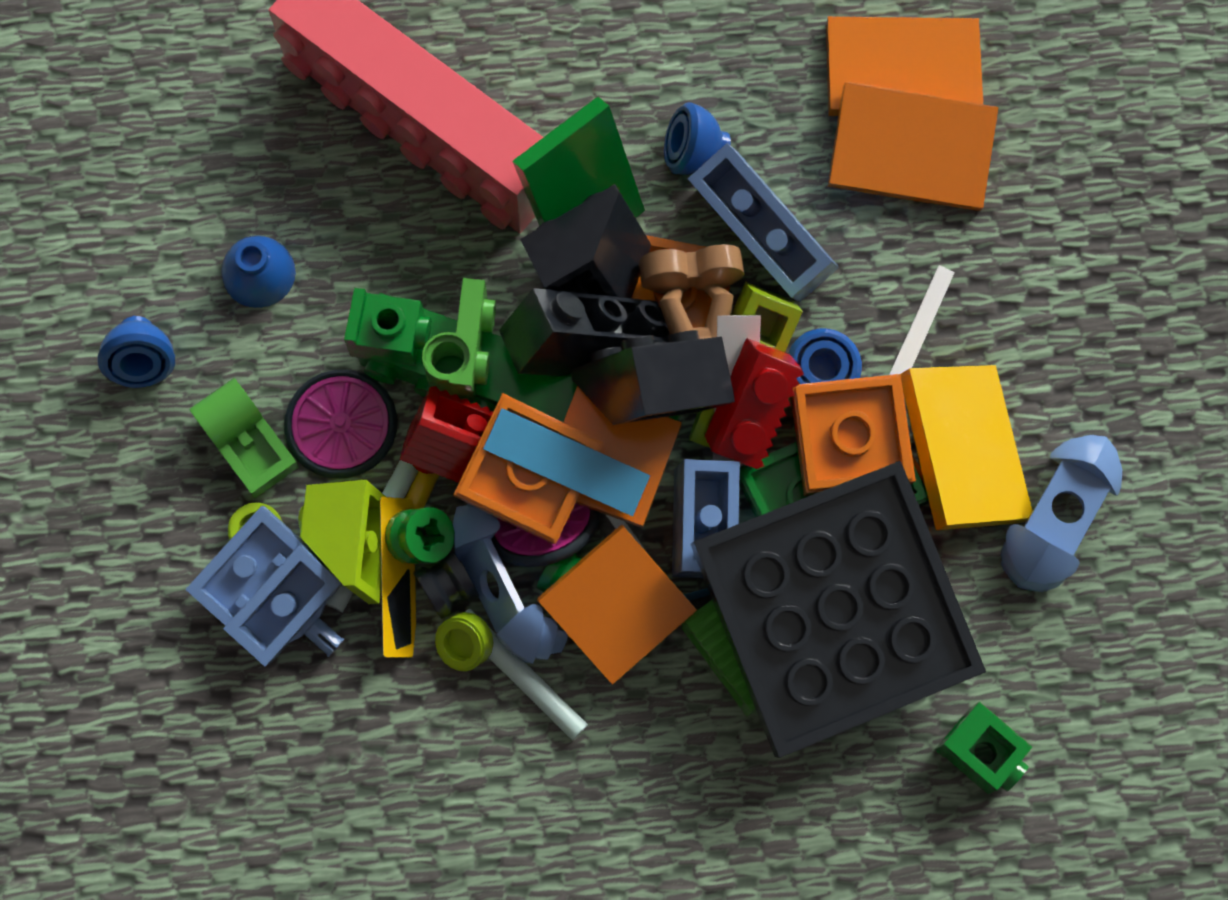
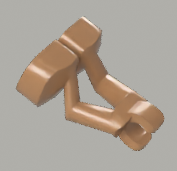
[639,244,744,339]

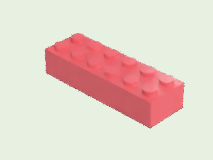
[268,0,543,234]

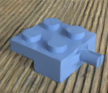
[185,506,345,666]

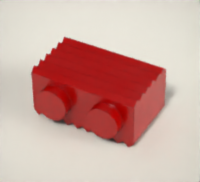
[704,338,804,469]
[399,386,494,483]

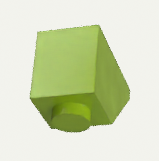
[298,480,386,604]

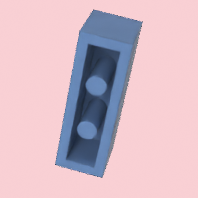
[688,143,840,302]

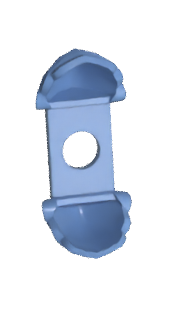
[1001,435,1123,592]
[453,504,568,664]

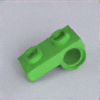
[422,278,496,402]
[189,378,299,498]

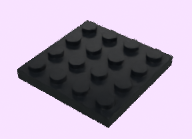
[690,461,986,758]

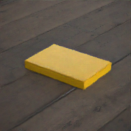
[901,365,1033,530]

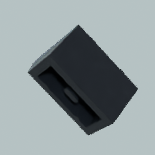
[520,184,652,298]
[570,330,735,425]

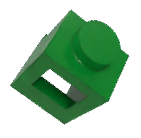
[344,287,432,366]
[934,701,1033,794]

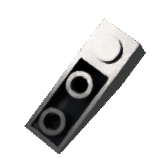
[499,288,669,376]

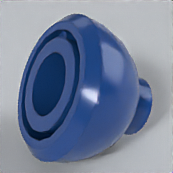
[664,102,731,175]
[221,236,296,308]
[97,316,175,388]
[788,328,862,384]

